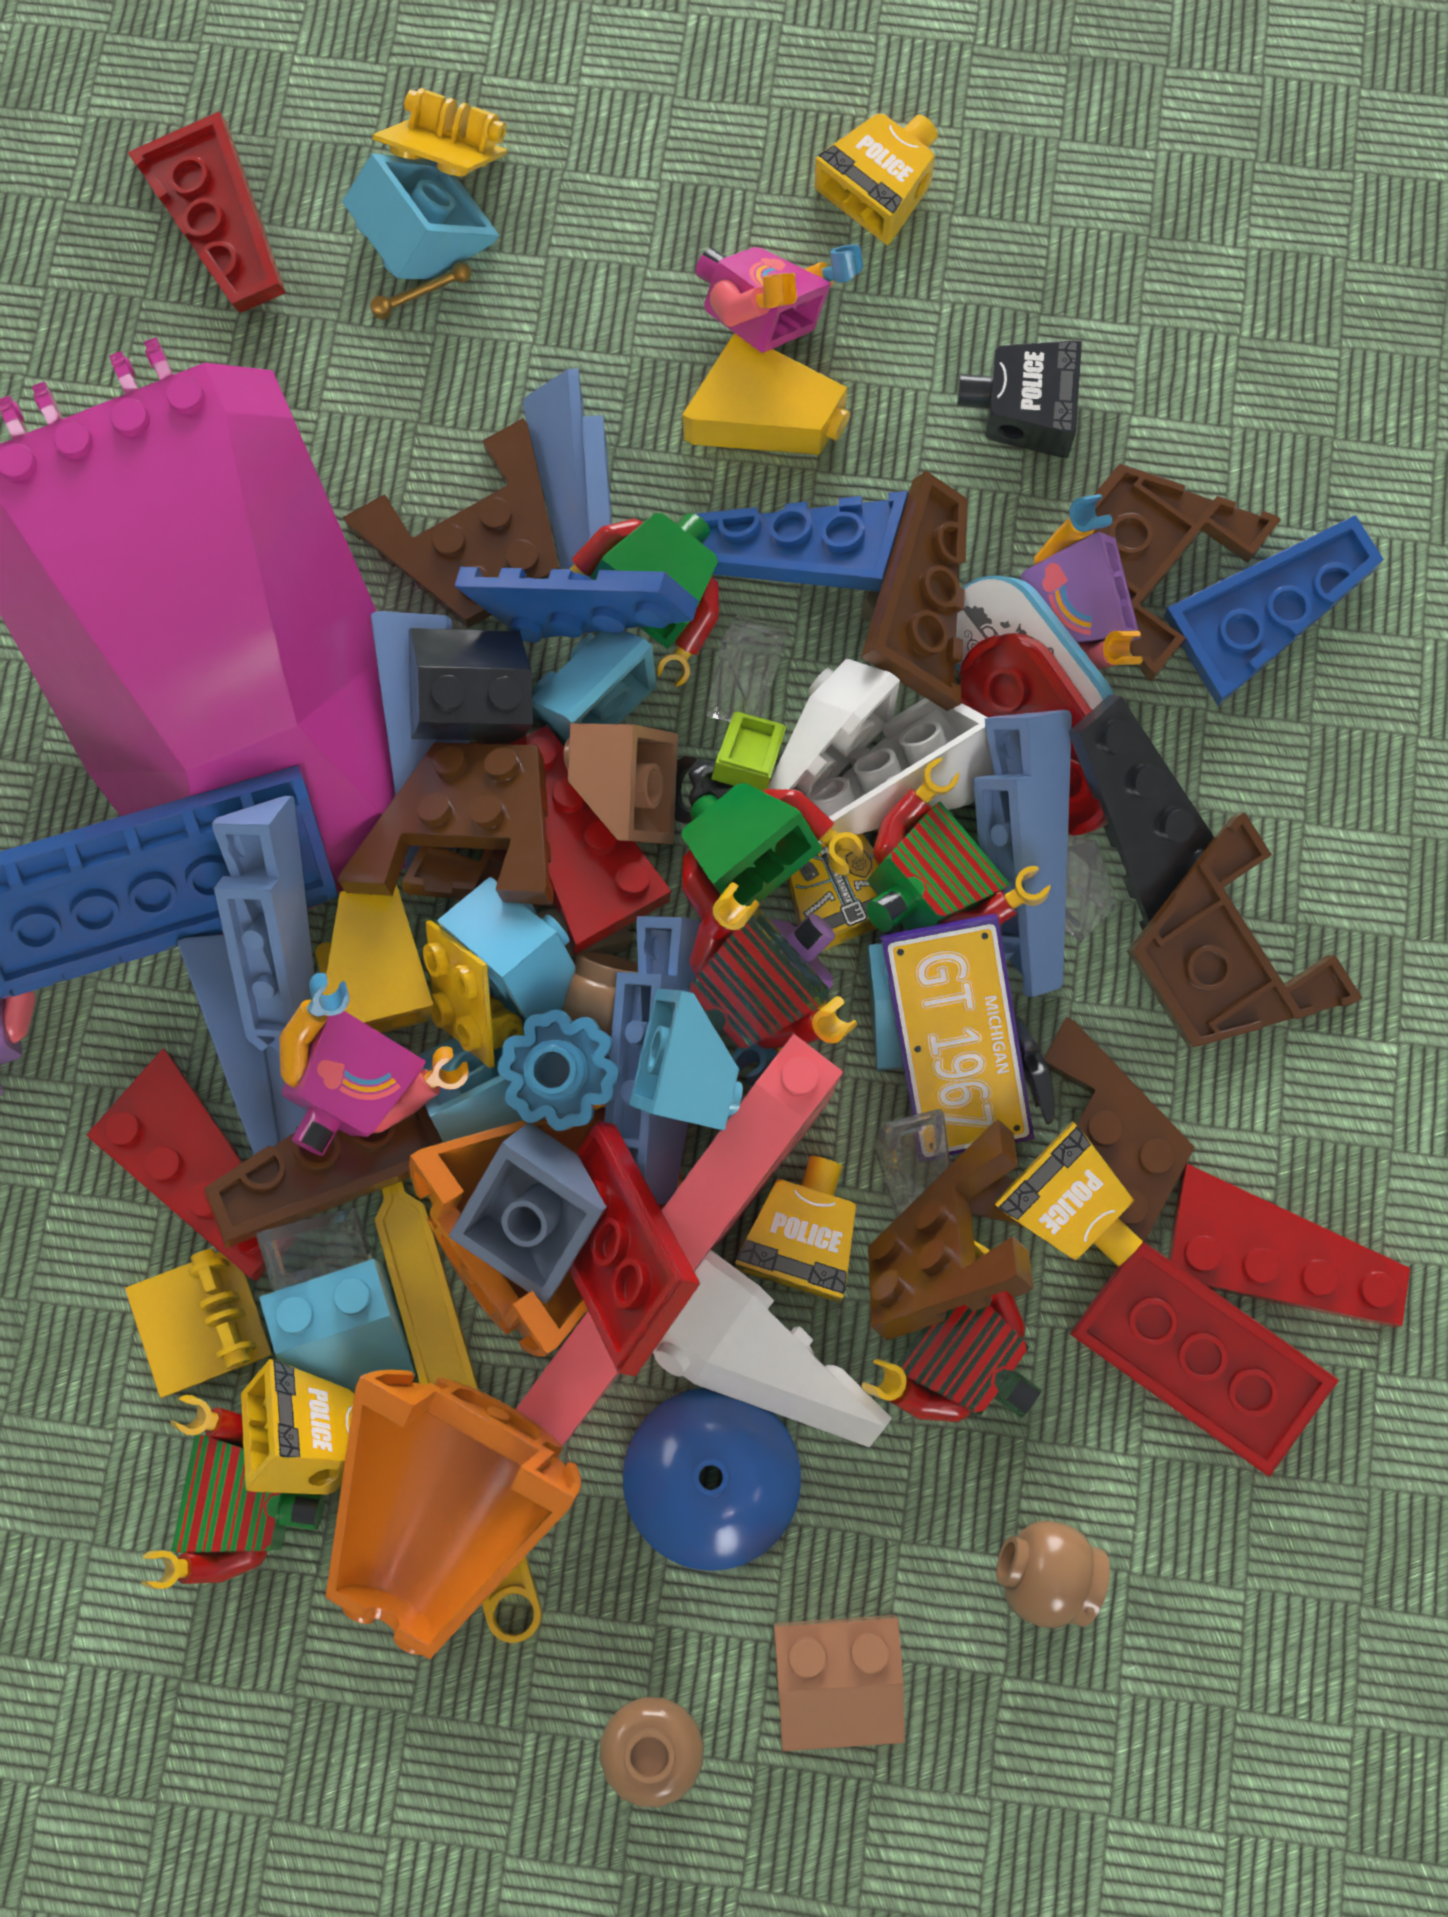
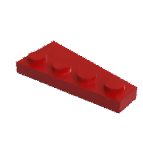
[127,111,286,314]
[510,725,672,955]
[86,1048,295,1281]
[1168,1163,1410,1328]

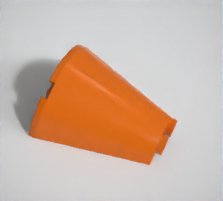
[409,1104,682,1357]
[325,1370,581,1660]

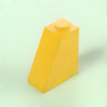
[682,333,850,455]
[322,884,434,1033]

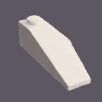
[768,658,900,796]
[806,698,995,844]
[652,1250,892,1447]

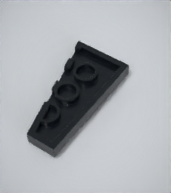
[1069,695,1215,931]

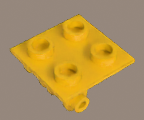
[372,88,508,176]
[423,920,524,1068]
[125,1249,273,1399]

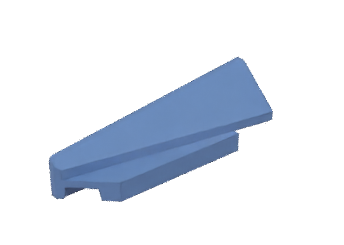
[523,368,612,578]
[371,611,470,872]
[973,710,1072,997]
[212,796,314,1052]
[604,916,714,1205]
[177,935,307,1155]

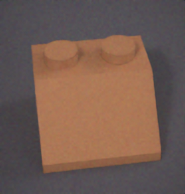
[564,723,678,845]
[774,1615,905,1751]

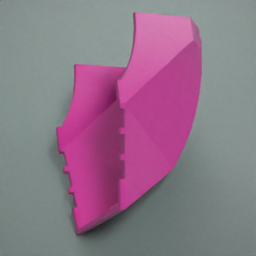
[0,337,406,935]

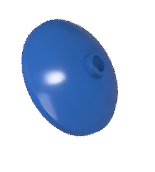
[623,1388,801,1571]

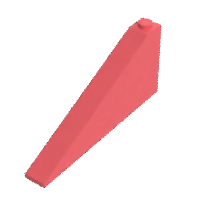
[516,1034,843,1446]

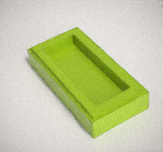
[711,711,787,791]

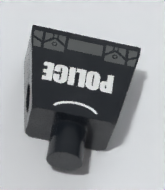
[957,340,1082,458]

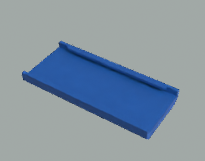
[0,765,339,1000]

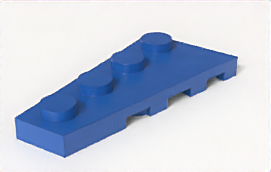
[696,491,908,592]
[1164,515,1384,706]
[455,567,698,642]

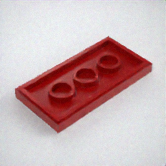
[569,1120,701,1377]
[1070,1241,1339,1478]

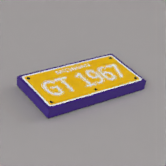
[880,914,1035,1161]

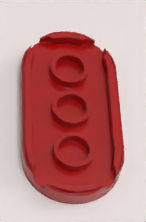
[958,633,1108,835]

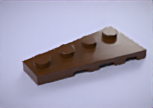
[861,471,968,711]
[204,1105,443,1248]

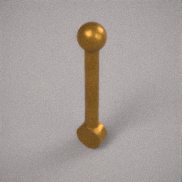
[370,261,472,320]

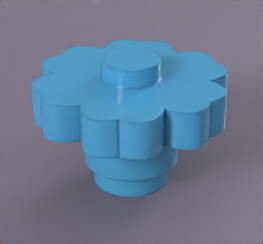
[497,1009,621,1131]

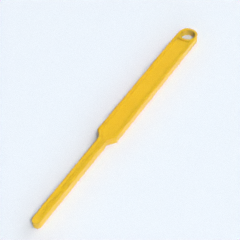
[315,942,542,1643]

